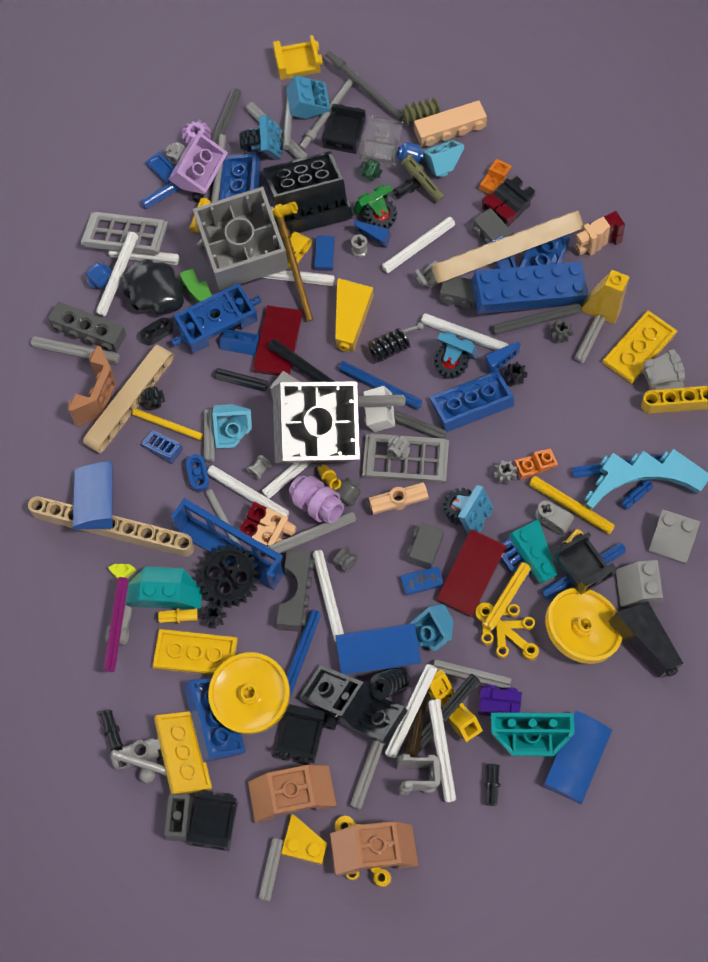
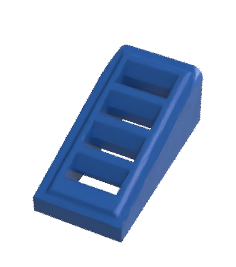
[354,220,391,247]
[485,342,521,373]
[141,430,183,464]
[501,539,533,578]

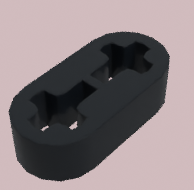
[140,318,173,345]

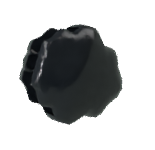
[123,259,184,316]

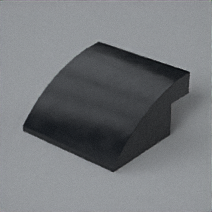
[263,151,353,234]

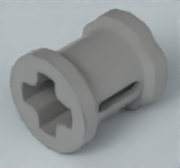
[351,234,368,258]
[247,455,272,480]

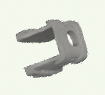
[643,349,685,390]
[397,754,441,796]

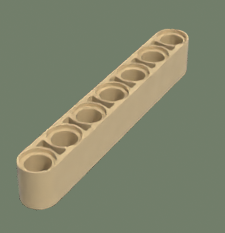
[83,345,174,453]

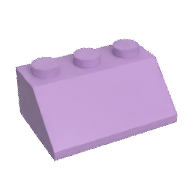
[168,132,228,194]

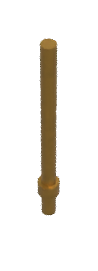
[277,217,314,322]

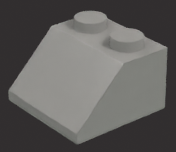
[648,509,700,564]
[616,560,663,608]

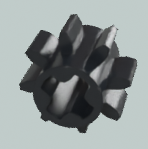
[504,361,528,386]
[141,387,165,410]
[201,603,227,629]

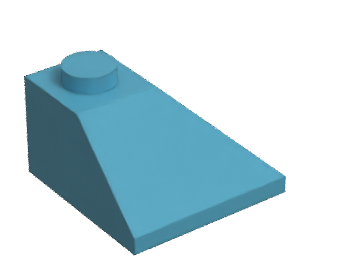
[422,140,465,177]

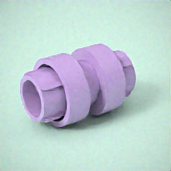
[289,475,344,523]

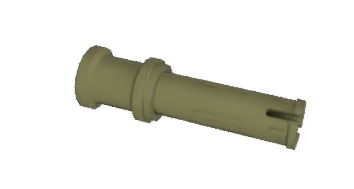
[400,154,445,203]

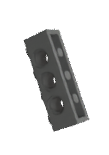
[48,301,126,353]

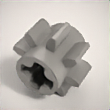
[165,142,186,165]
[387,435,410,459]
[494,460,517,485]

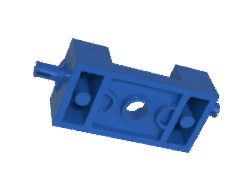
[171,283,262,354]

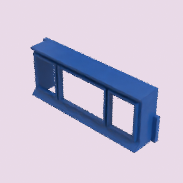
[171,498,285,590]

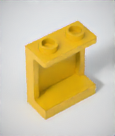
[273,35,323,80]

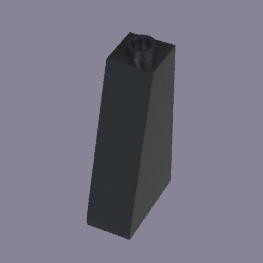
[609,601,684,678]

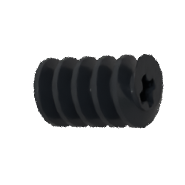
[369,328,411,363]
[369,667,410,700]

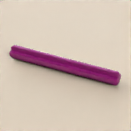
[104,577,129,672]

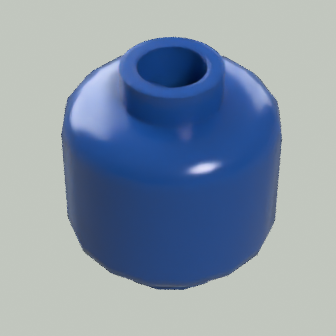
[397,142,424,163]
[86,262,112,289]

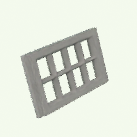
[81,212,168,255]
[362,434,449,483]

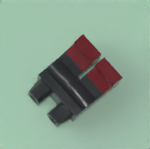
[482,176,535,227]

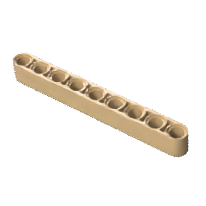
[431,210,584,283]
[28,496,194,557]

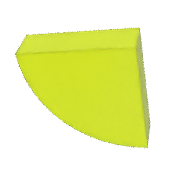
[108,564,136,579]

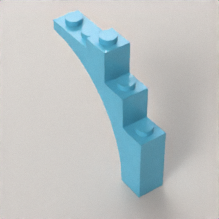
[584,449,708,510]

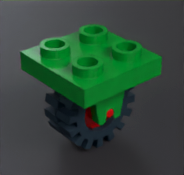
[353,185,397,229]

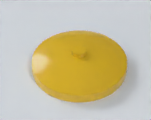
[545,588,623,664]
[208,652,290,734]

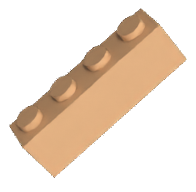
[414,100,487,148]

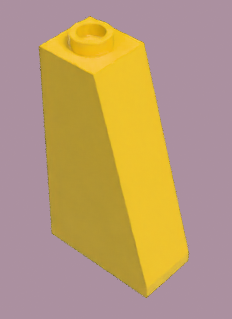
[581,270,629,324]
[335,278,373,352]

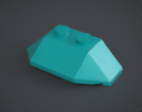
[125,567,202,610]
[491,713,575,757]

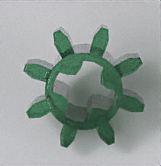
[359,158,383,180]

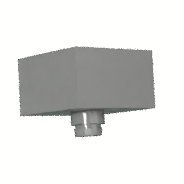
[193,187,289,291]
[273,382,360,463]

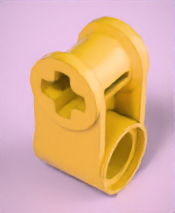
[284,231,312,268]

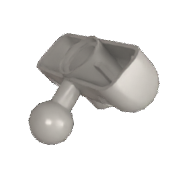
[110,738,163,783]

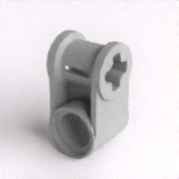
[535,501,574,535]

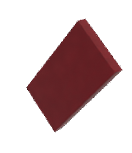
[253,305,303,376]
[437,529,507,617]

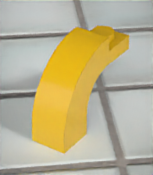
[428,670,483,742]

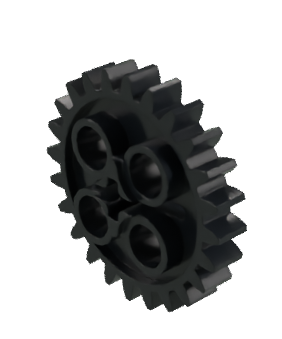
[197,544,261,608]

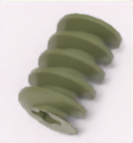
[402,97,441,126]

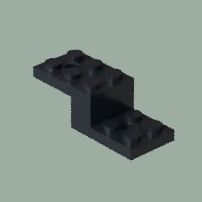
[299,665,408,745]

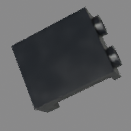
[322,104,366,154]
[554,532,617,595]
[274,704,326,765]
[186,790,238,851]

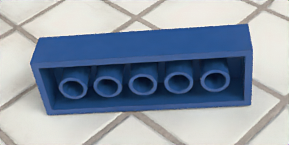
[471,261,589,314]

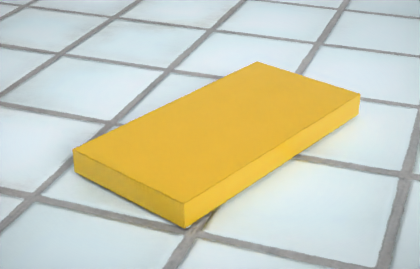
[602,310,677,384]
[153,629,238,675]
[154,711,212,795]

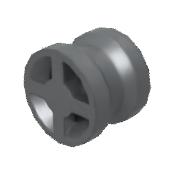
[334,547,358,572]

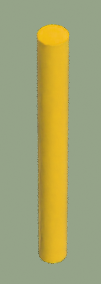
[132,408,203,441]

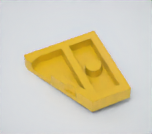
[281,815,327,865]

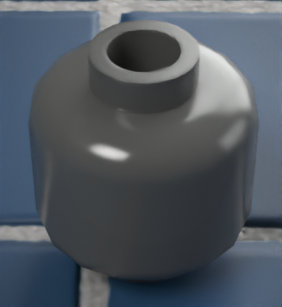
[334,477,361,507]

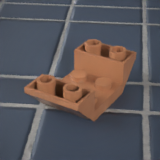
[68,345,117,427]
[248,765,337,823]
[330,821,418,876]

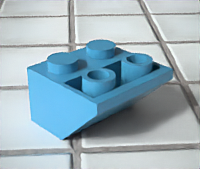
[286,75,330,119]

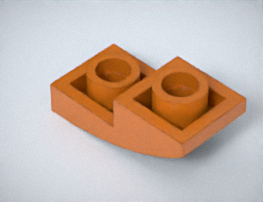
[513,448,558,480]

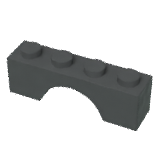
[277,549,314,632]

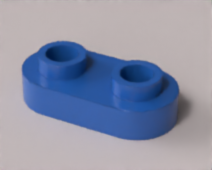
[186,454,210,492]

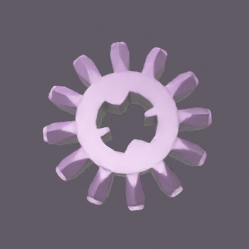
[182,119,211,146]

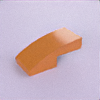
[479,159,512,195]

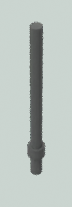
[325,51,403,121]

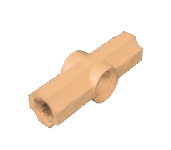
[368,482,429,515]

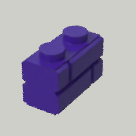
[478,685,522,716]

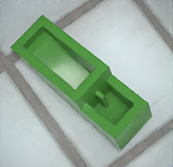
[179,268,219,318]

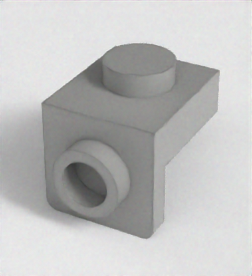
[415,260,438,289]

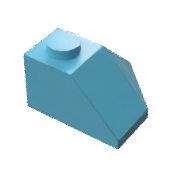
[213,404,252,448]

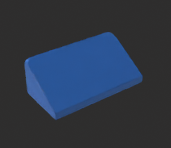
[220,330,260,356]

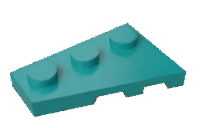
[509,519,558,585]

